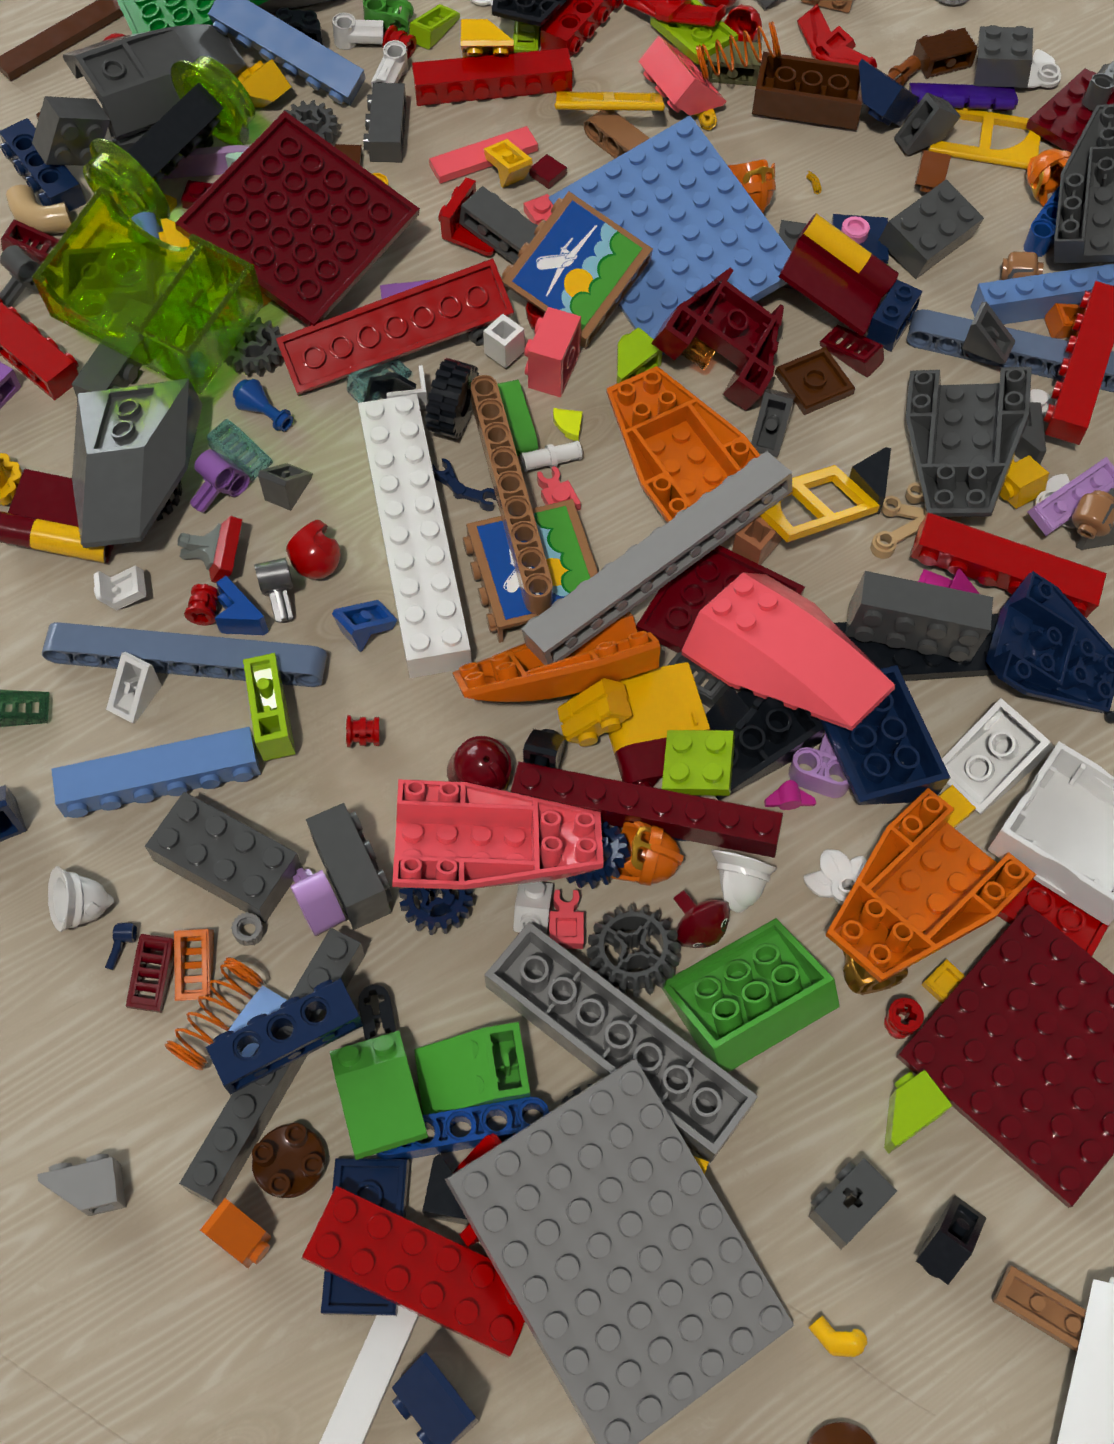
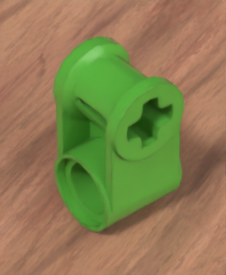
[363,0,414,32]

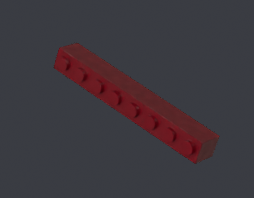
[510,761,783,858]

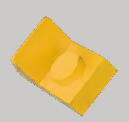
[483,139,533,188]

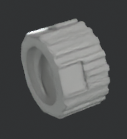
[231,912,264,946]

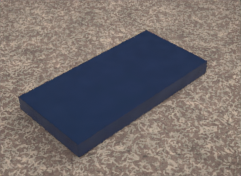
[321,1158,410,1316]

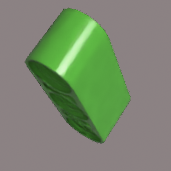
[498,379,538,456]

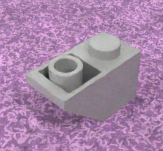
[37,1154,126,1216]

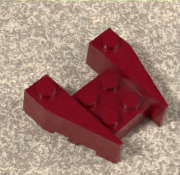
[651,267,784,411]

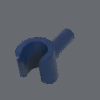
[105,923,137,970]

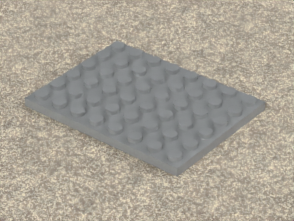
[445,1059,794,1444]

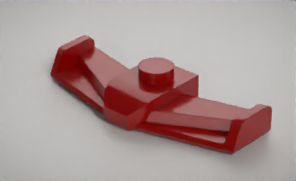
[623,0,726,27]
[797,4,877,68]

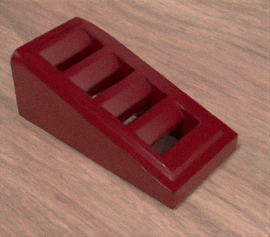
[1,219,66,266]
[820,324,884,377]
[126,934,174,1013]

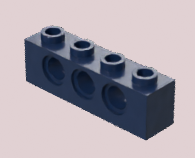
[0,118,86,212]
[206,978,363,1095]

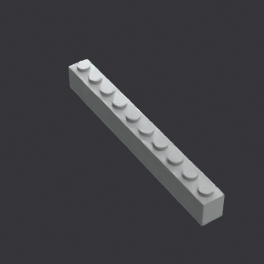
[521,451,792,665]

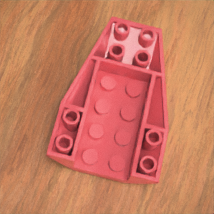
[392,779,604,890]

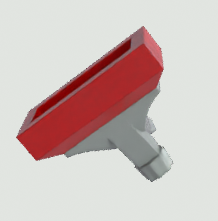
[177,516,243,583]

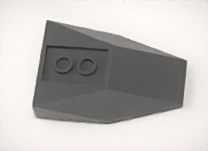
[1054,104,1114,263]
[72,378,203,548]

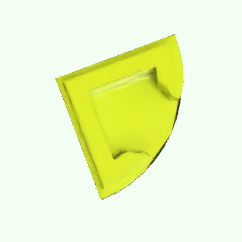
[553,408,583,441]

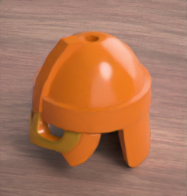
[1027,149,1071,207]
[727,159,776,213]
[611,821,684,886]

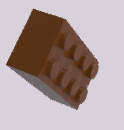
[752,51,863,130]

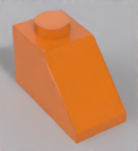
[200,1198,272,1268]

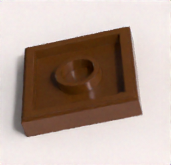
[775,347,855,415]

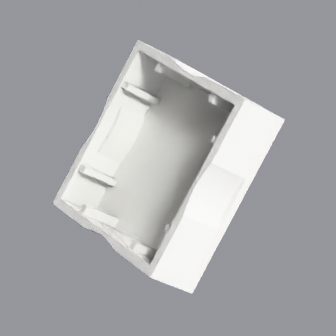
[988,741,1114,926]

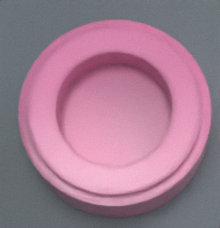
[841,216,870,244]

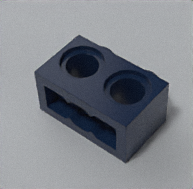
[867,280,923,352]

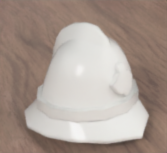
[711,850,777,913]
[48,866,114,932]

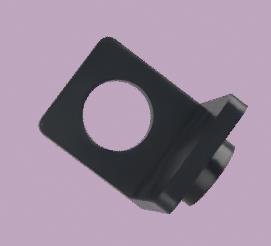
[364,372,417,402]

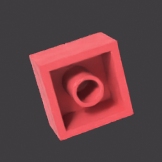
[524,307,581,397]

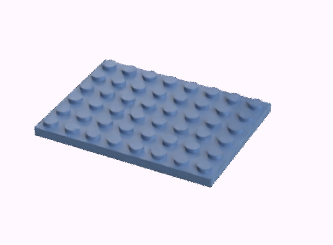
[548,115,791,355]

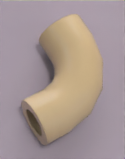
[6,184,74,234]

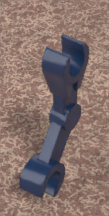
[432,458,497,511]

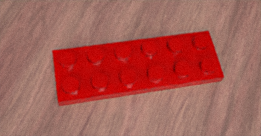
[302,1186,525,1358]

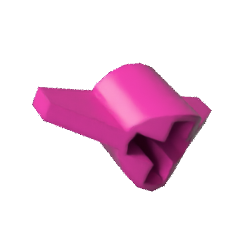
[764,780,816,810]

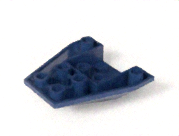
[986,571,1114,714]

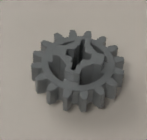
[284,100,338,143]
[221,317,283,375]

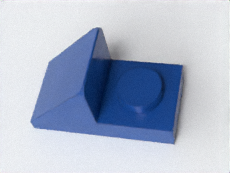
[215,576,269,635]
[332,600,397,652]

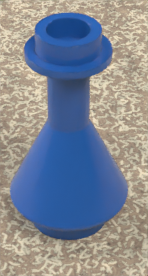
[233,379,293,431]

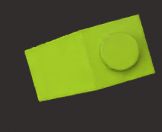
[616,327,662,384]
[884,1070,952,1154]

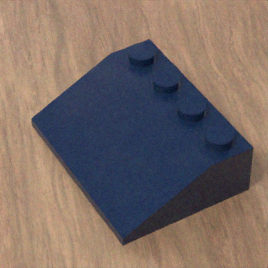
[820,665,951,805]

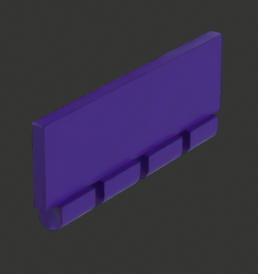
[909,83,1018,110]

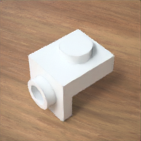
[94,565,146,611]
[513,882,553,934]

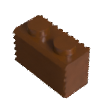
[913,27,977,79]

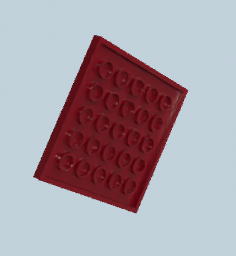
[175,110,420,326]
[896,904,1114,1208]

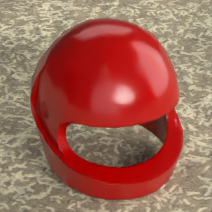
[286,520,341,580]

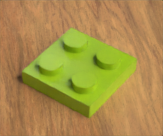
[662,730,735,796]

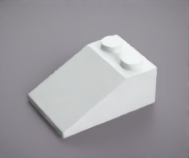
[942,698,1054,814]

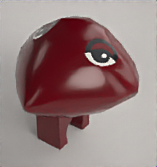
[673,890,730,948]

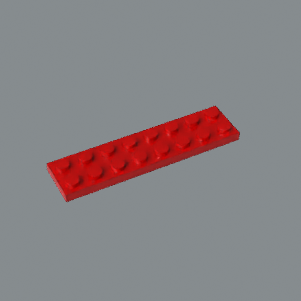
[276,258,514,395]

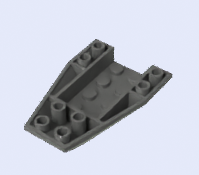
[63,24,247,140]
[906,367,1032,517]

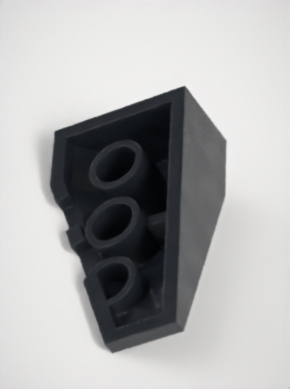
[715,697,825,800]

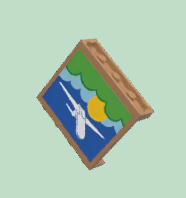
[501,191,653,349]
[462,499,598,643]

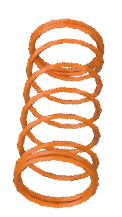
[696,21,781,81]
[165,957,264,1070]

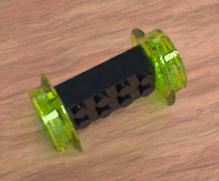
[83,56,255,226]

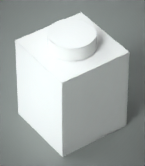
[483,314,525,368]

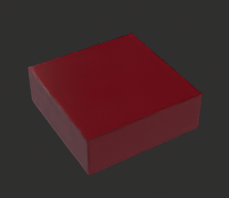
[529,154,567,189]

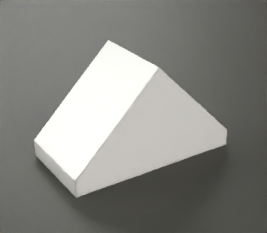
[106,652,162,723]

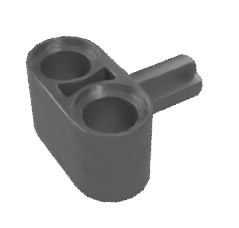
[254,557,294,622]

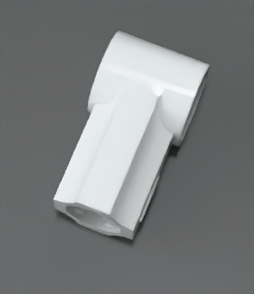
[332,12,384,50]
[371,40,408,87]

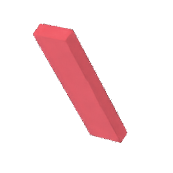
[429,126,538,184]

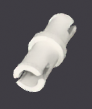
[520,440,583,472]

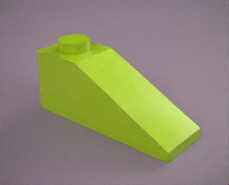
[243,653,296,761]

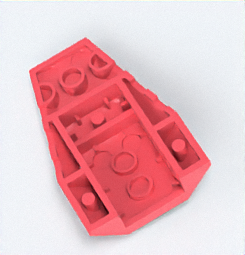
[681,572,895,731]

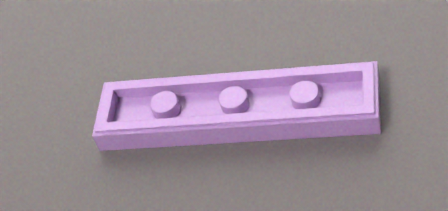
[1027,457,1114,536]

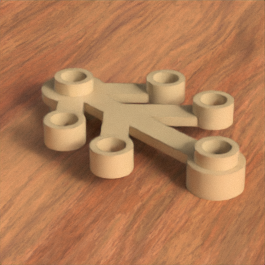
[870,483,962,559]

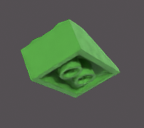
[329,1031,428,1160]

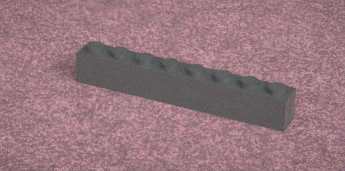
[179,928,365,1207]

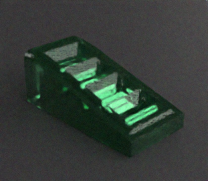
[0,690,50,727]

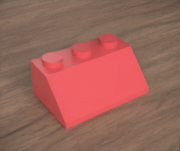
[638,36,726,116]

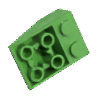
[414,1022,531,1115]

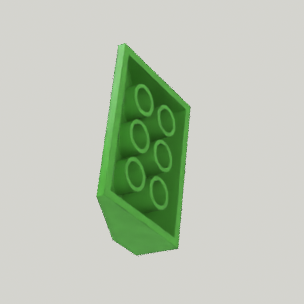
[662,918,840,1073]

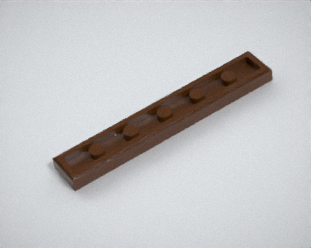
[0,0,123,81]

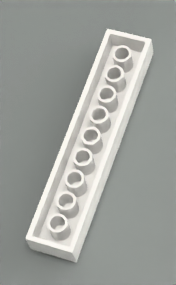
[358,394,472,678]

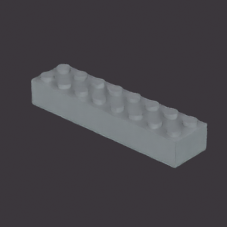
[485,922,758,1163]

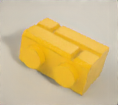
[557,678,632,747]

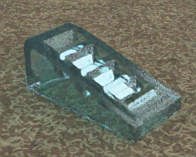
[347,359,412,403]
[207,419,273,482]

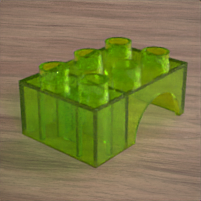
[32,187,264,395]

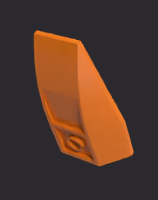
[606,366,760,523]
[452,612,660,702]
[825,788,1036,983]

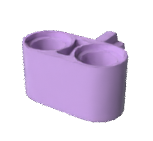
[788,731,850,798]
[290,867,346,936]

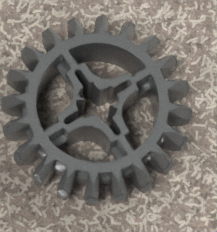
[587,904,681,998]

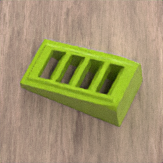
[409,4,460,49]
[513,21,541,53]

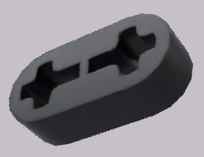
[358,985,397,1040]

